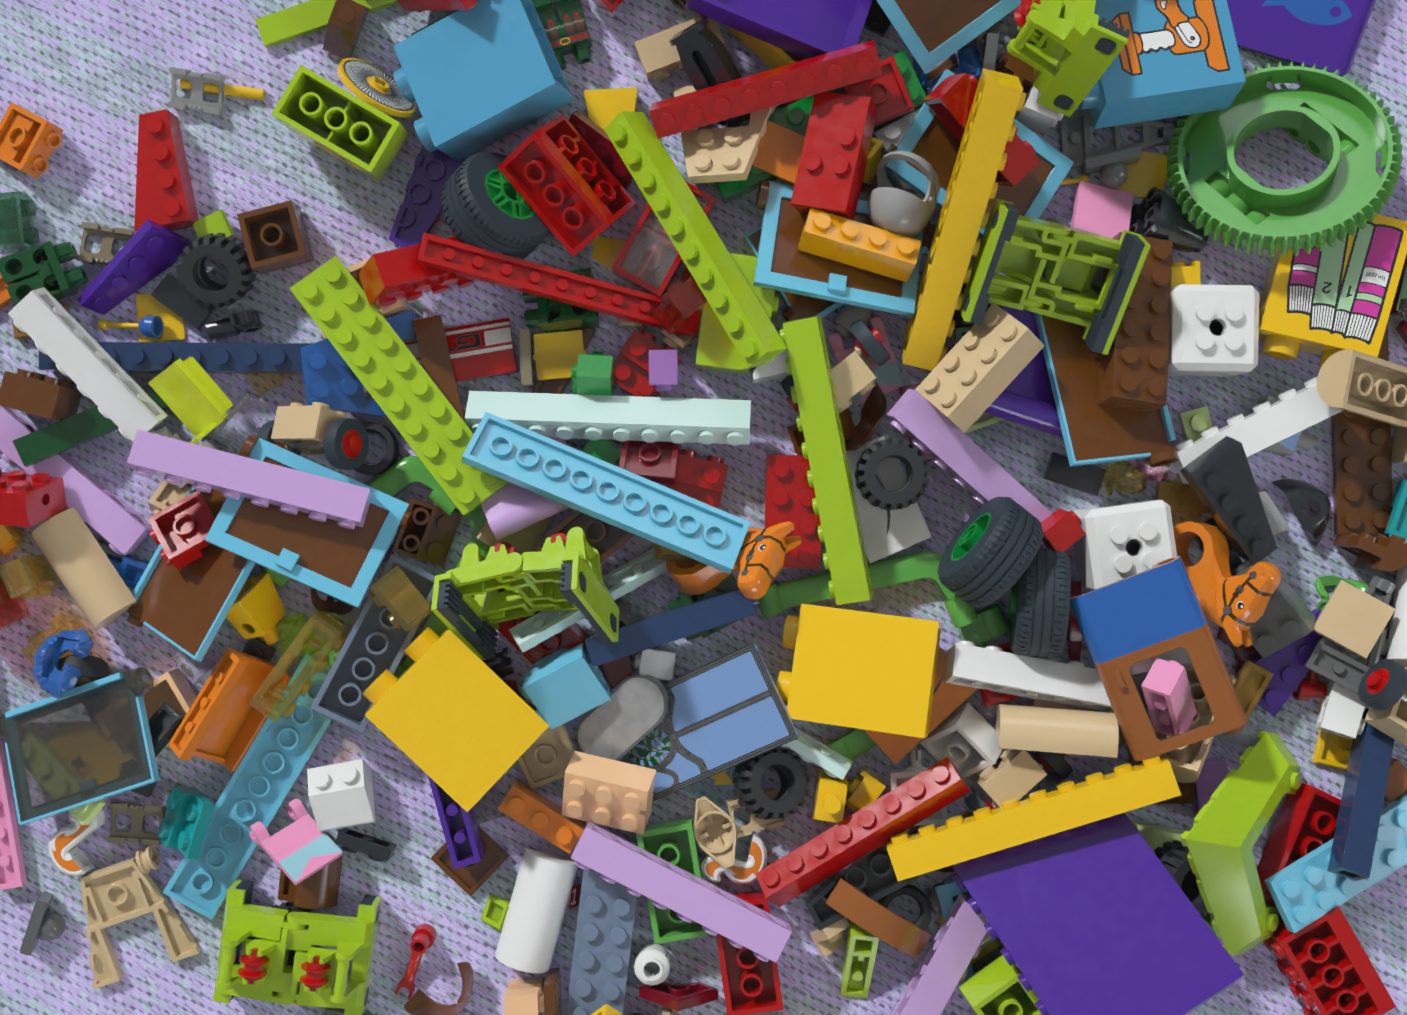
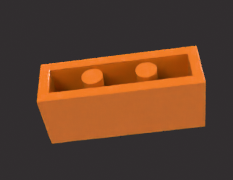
[498,779,587,854]

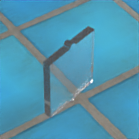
[215,393,275,445]

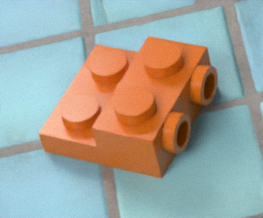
[0,102,64,179]

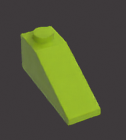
[840,919,879,998]

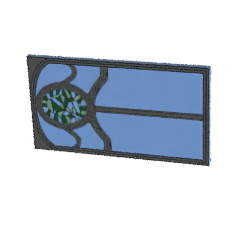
[619,642,799,801]

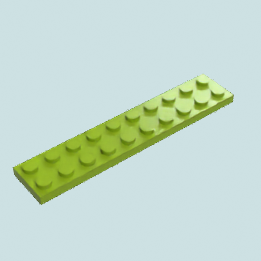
[289,256,510,516]

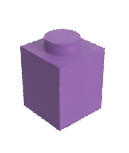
[649,350,678,391]

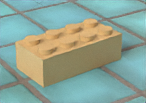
[915,303,1044,433]

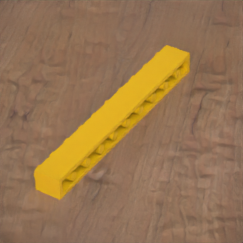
[887,755,1181,881]

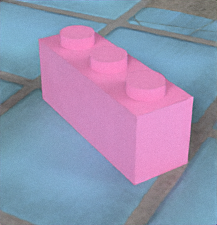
[1141,658,1196,737]

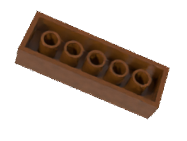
[1097,232,1173,413]

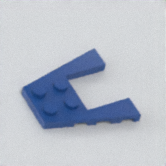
[300,310,415,417]

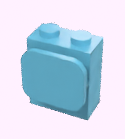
[521,643,611,730]

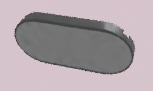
[576,674,669,761]

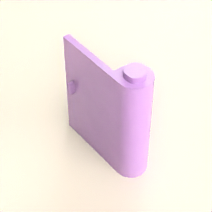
[481,437,570,541]

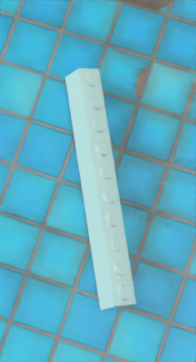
[465,391,751,446]

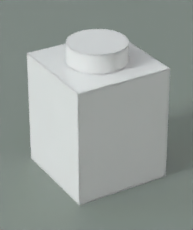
[634,647,676,681]

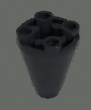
[1129,187,1208,253]

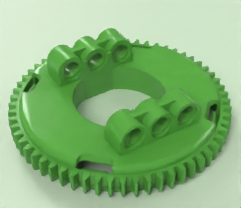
[1167,61,1403,257]

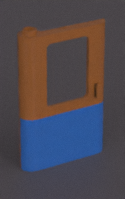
[1070,556,1248,761]

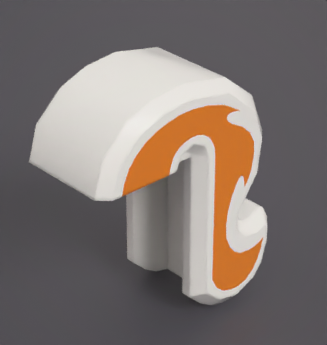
[48,808,106,876]
[701,831,767,885]

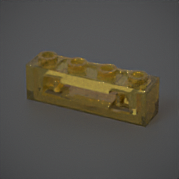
[248,610,348,723]

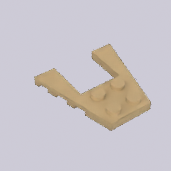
[673,85,777,184]
[80,857,201,989]

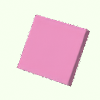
[1071,181,1134,238]

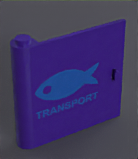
[1227,0,1376,77]

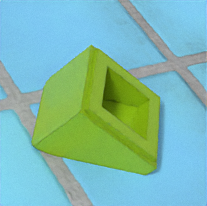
[192,210,234,239]
[481,893,510,931]

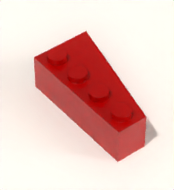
[134,109,199,232]

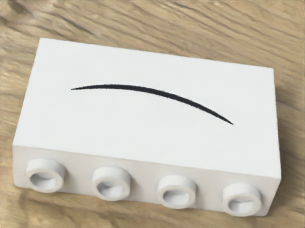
[846,434,932,563]

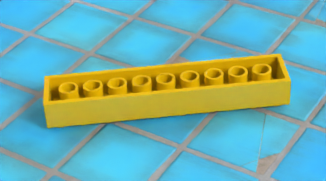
[902,68,1026,371]

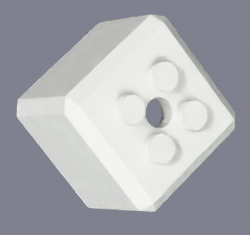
[1168,284,1259,377]
[1074,500,1177,592]

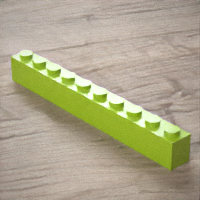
[604,111,787,368]
[780,315,873,605]

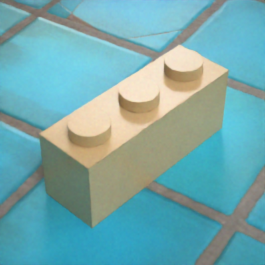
[634,17,725,82]

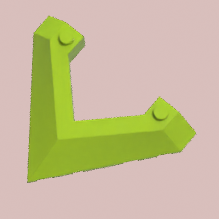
[1180,731,1302,956]

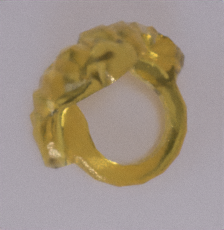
[1103,460,1147,496]

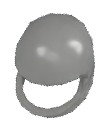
[868,150,941,238]

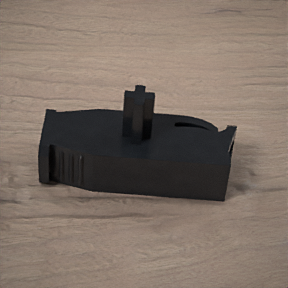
[669,17,750,128]

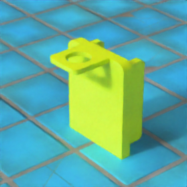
[148,357,233,444]

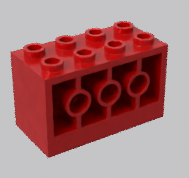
[497,114,637,257]
[1263,906,1396,1015]

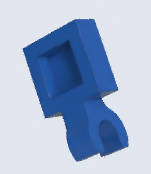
[107,555,149,589]

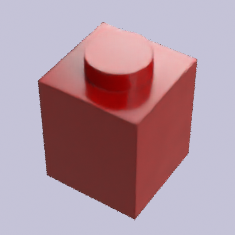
[1041,508,1086,552]

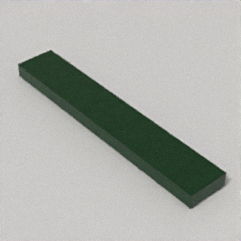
[13,384,169,467]

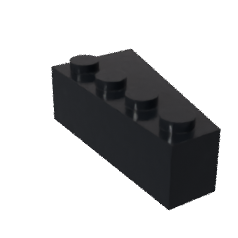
[1180,436,1277,565]
[805,840,919,931]

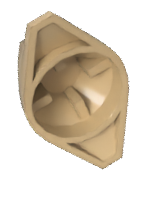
[694,796,736,869]

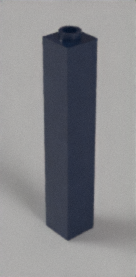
[585,588,760,667]
[1327,708,1395,881]

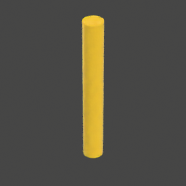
[180,79,266,101]

